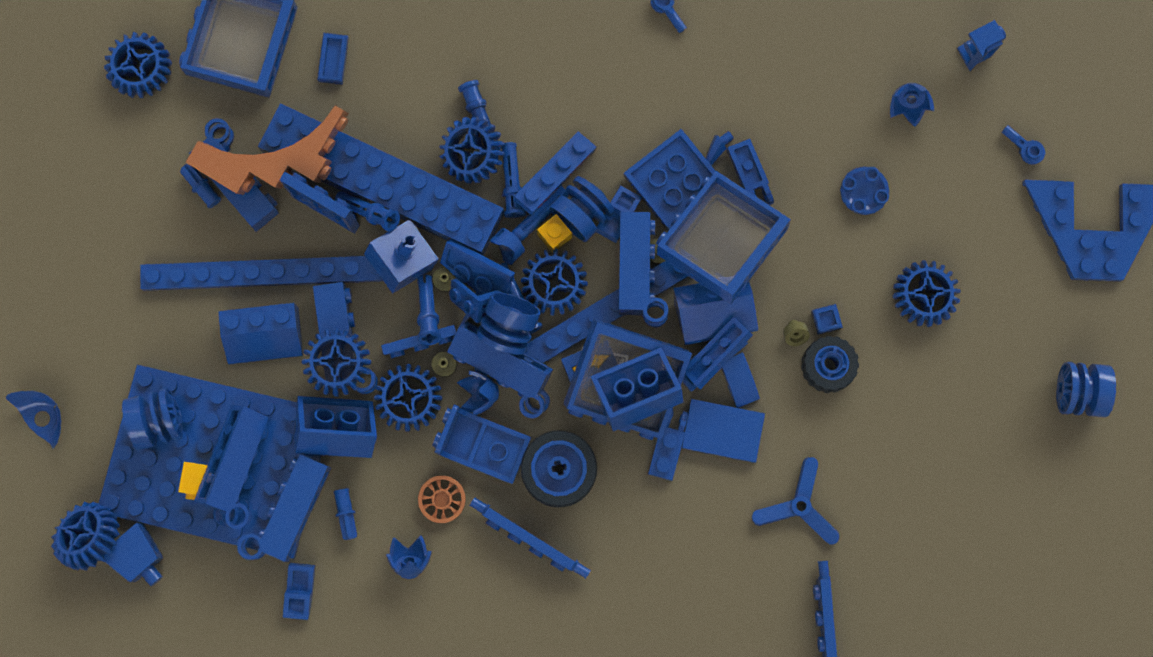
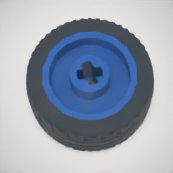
[521,430,597,507]

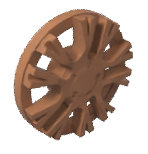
[418,476,466,523]

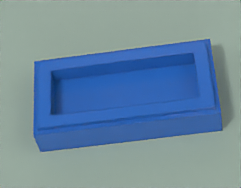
[317,33,349,85]

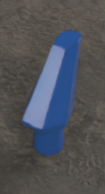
[706,131,734,166]

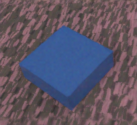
[811,304,843,335]

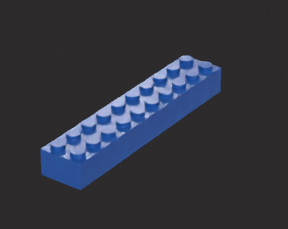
[258,103,504,256]

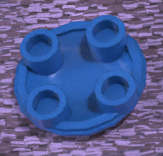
[840,166,889,215]

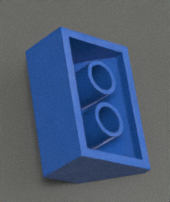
[674,276,758,345]
[218,303,303,365]
[590,347,684,432]
[294,396,377,458]

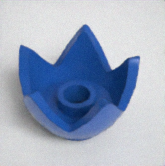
[890,83,934,127]
[457,370,499,415]
[386,536,432,579]

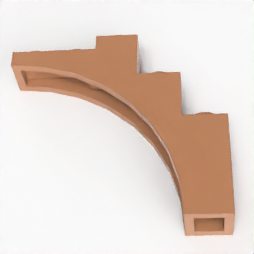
[186,106,349,195]

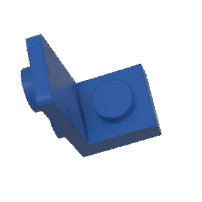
[449,278,500,323]

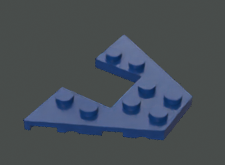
[1022,180,1153,282]

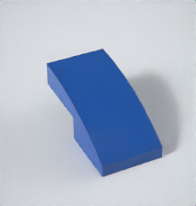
[596,186,642,243]
[721,352,760,408]
[283,563,316,620]

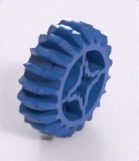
[104,32,172,98]
[439,116,505,184]
[521,249,588,316]
[892,260,961,327]
[302,328,371,397]
[374,364,443,432]
[51,502,120,571]

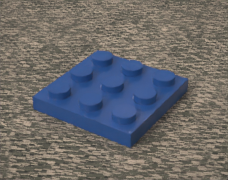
[623,129,715,231]
[280,172,360,234]

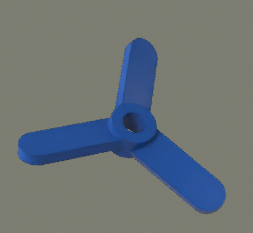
[752,457,840,544]

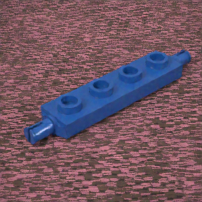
[469,497,591,579]
[813,561,837,657]

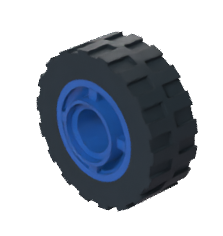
[801,336,859,393]

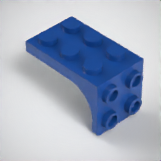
[432,405,531,484]

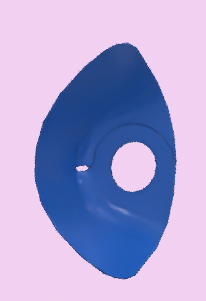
[6,391,61,449]

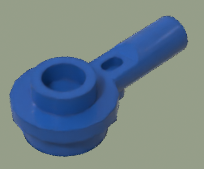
[650,0,687,33]
[1002,125,1045,165]

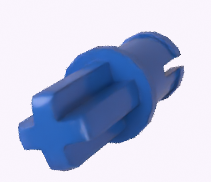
[180,164,222,209]
[333,488,357,540]

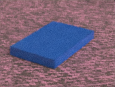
[681,399,765,463]

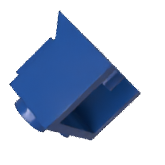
[957,20,1006,71]

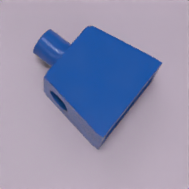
[104,523,163,587]

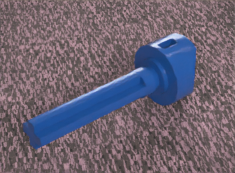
[489,185,569,265]

